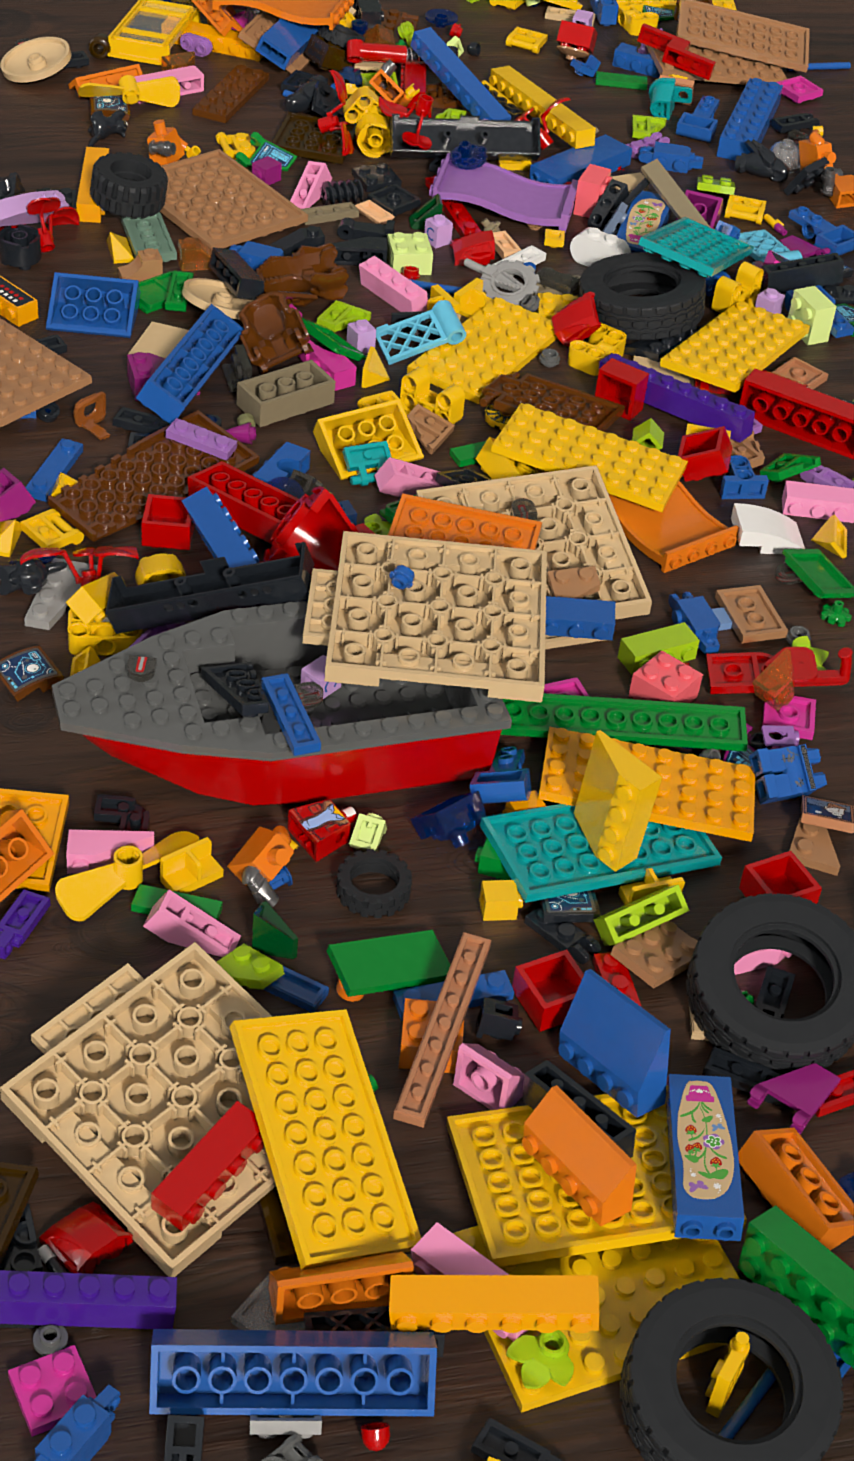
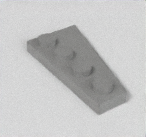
[24,558,97,630]

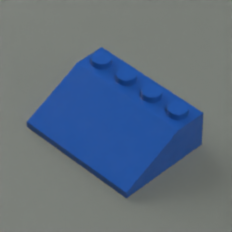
[46,272,140,338]
[558,969,671,1118]

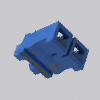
[749,744,827,805]

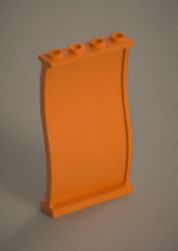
[212,0,354,30]
[608,441,739,573]

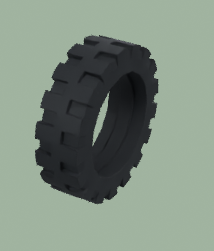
[318,24,365,48]
[336,849,412,918]

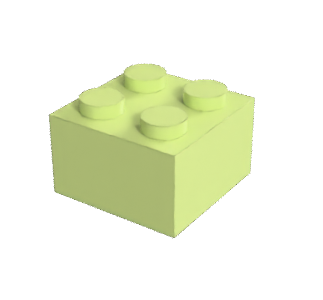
[387,232,433,275]
[787,286,837,345]

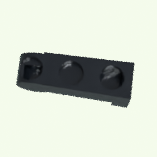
[588,179,629,231]
[337,218,395,240]

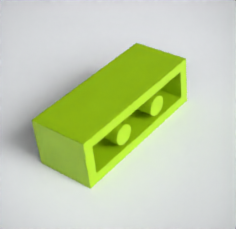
[618,622,700,676]
[593,884,690,946]

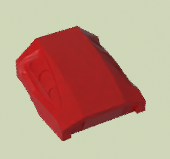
[450,230,495,266]
[551,291,602,347]
[39,1202,133,1274]

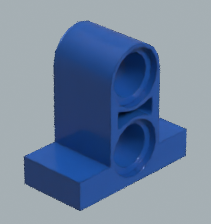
[719,455,769,499]

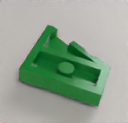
[760,453,821,482]

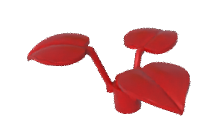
[318,70,358,156]
[378,94,434,150]
[513,97,571,150]
[0,197,80,252]
[20,546,139,587]

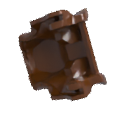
[256,243,349,300]
[239,293,314,375]

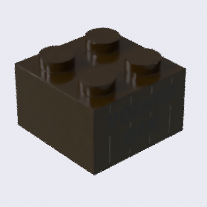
[305,34,354,72]

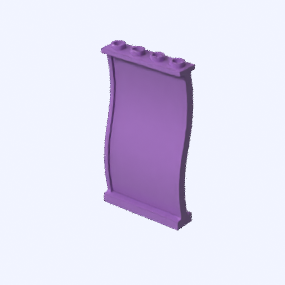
[429,153,578,233]

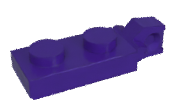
[0,890,51,960]

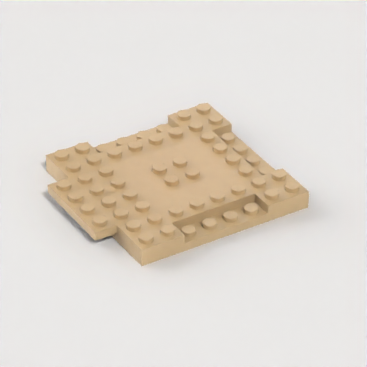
[416,465,652,649]
[302,531,547,702]
[0,942,276,1277]

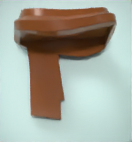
[74,391,110,440]

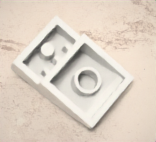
[731,503,805,554]

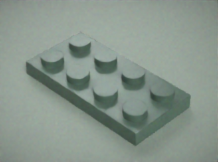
[121,212,177,262]

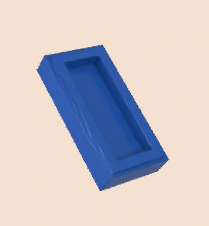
[263,966,329,1013]

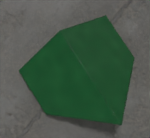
[409,194,443,230]
[252,901,298,959]

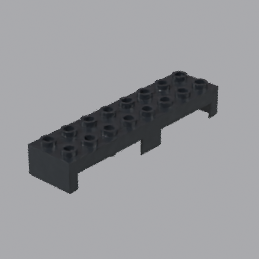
[390,114,541,161]
[105,542,315,634]

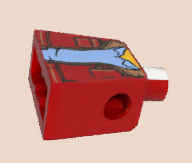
[288,799,357,862]

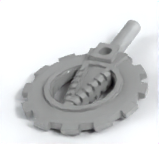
[464,258,540,305]

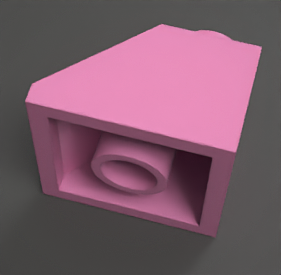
[453,1043,524,1110]

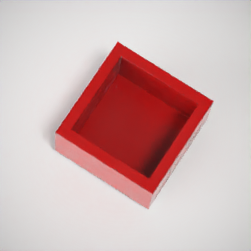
[556,20,598,54]
[595,358,649,421]
[678,426,733,482]
[142,494,194,550]
[739,851,822,904]
[512,950,584,1032]

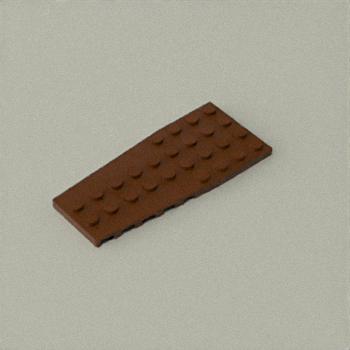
[48,410,260,542]

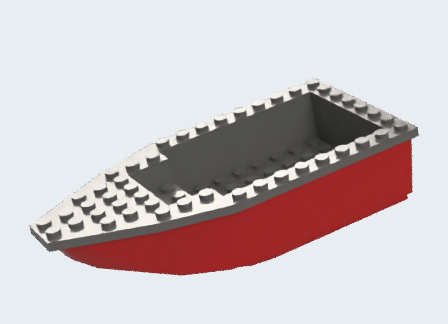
[52,601,512,805]

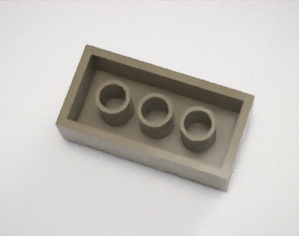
[237,360,335,427]

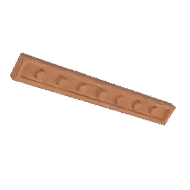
[393,932,492,1128]

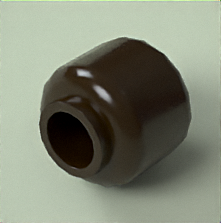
[89,33,111,59]

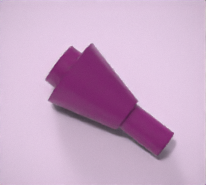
[225,422,257,445]

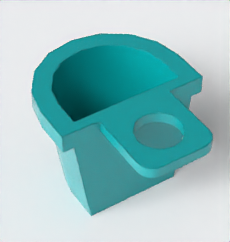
[649,78,693,120]

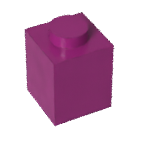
[252,156,282,185]

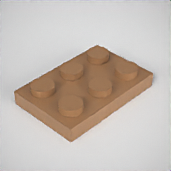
[715,585,788,643]
[610,921,698,988]

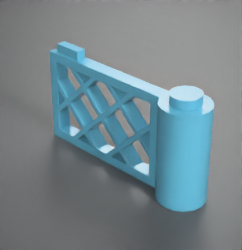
[738,230,803,269]
[376,300,467,365]

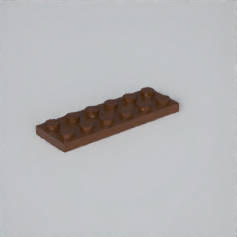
[192,65,269,123]

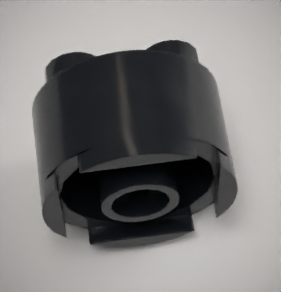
[0,224,42,270]

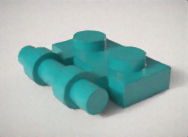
[342,441,392,486]

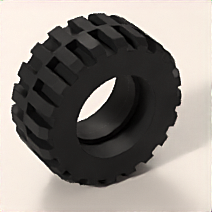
[90,152,168,219]

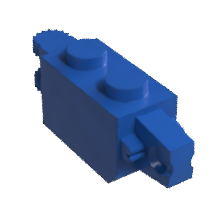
[638,141,704,173]
[229,241,284,273]
[668,592,721,655]
[35,1385,121,1461]

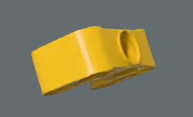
[616,0,659,36]
[343,86,391,124]
[712,261,764,313]
[567,323,627,376]
[400,367,465,424]
[68,609,143,656]

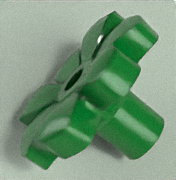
[820,600,852,627]

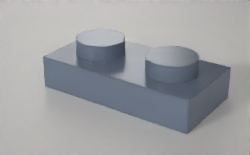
[602,202,628,235]

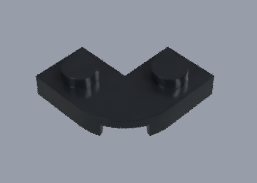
[94,794,150,831]

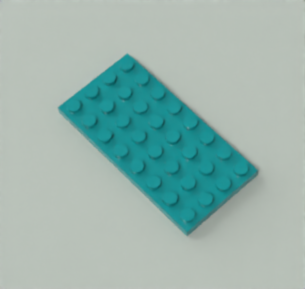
[638,217,754,278]
[480,804,722,903]

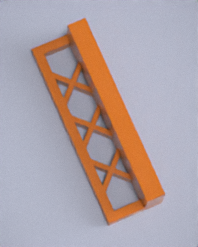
[191,0,243,37]
[68,64,143,98]

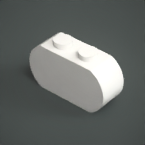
[570,227,631,267]

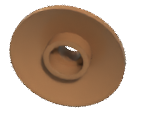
[556,45,589,61]

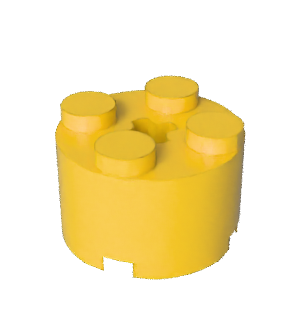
[355,113,390,158]
[135,554,186,585]

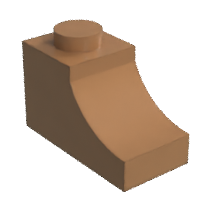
[118,248,163,282]

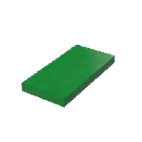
[327,930,451,997]

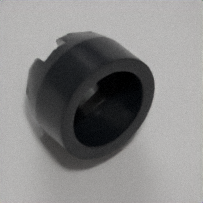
[467,42,481,56]

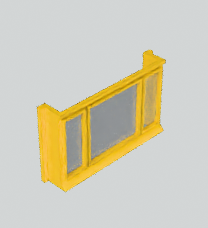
[108,0,201,67]

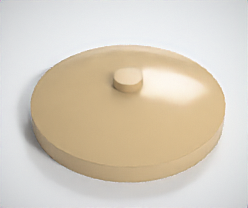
[0,37,72,83]
[182,278,254,320]

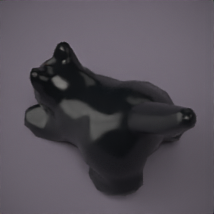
[88,110,128,147]
[0,558,67,595]

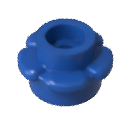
[389,565,415,589]

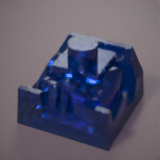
[410,791,486,848]

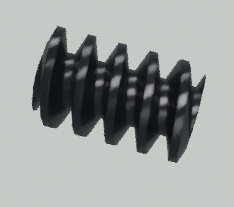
[321,179,364,206]

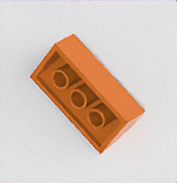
[0,809,54,902]
[522,1085,637,1227]
[738,1127,854,1250]
[269,1252,414,1325]

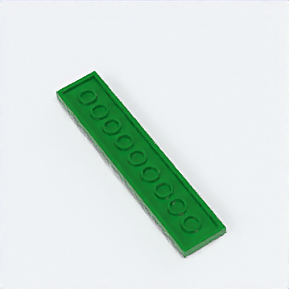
[501,693,748,751]

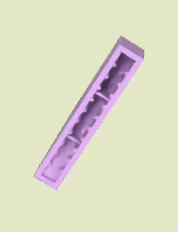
[0,190,69,227]

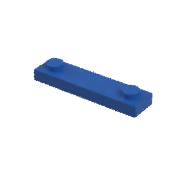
[25,439,83,502]
[261,673,321,756]
[393,970,514,1021]

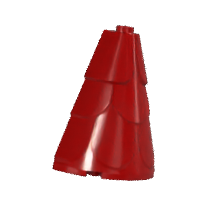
[263,486,359,571]

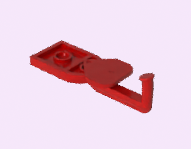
[706,647,853,694]

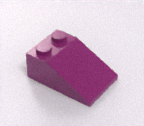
[676,189,723,229]
[127,352,200,401]
[0,468,36,522]

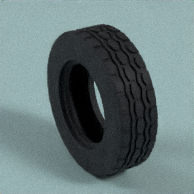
[579,252,706,340]
[686,893,854,1075]
[620,1278,844,1461]

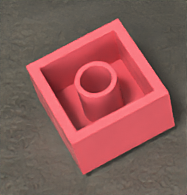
[573,164,613,218]
[629,651,703,703]

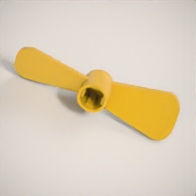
[78,75,180,107]
[55,831,199,921]

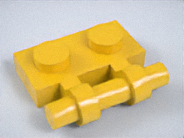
[705,1332,750,1418]

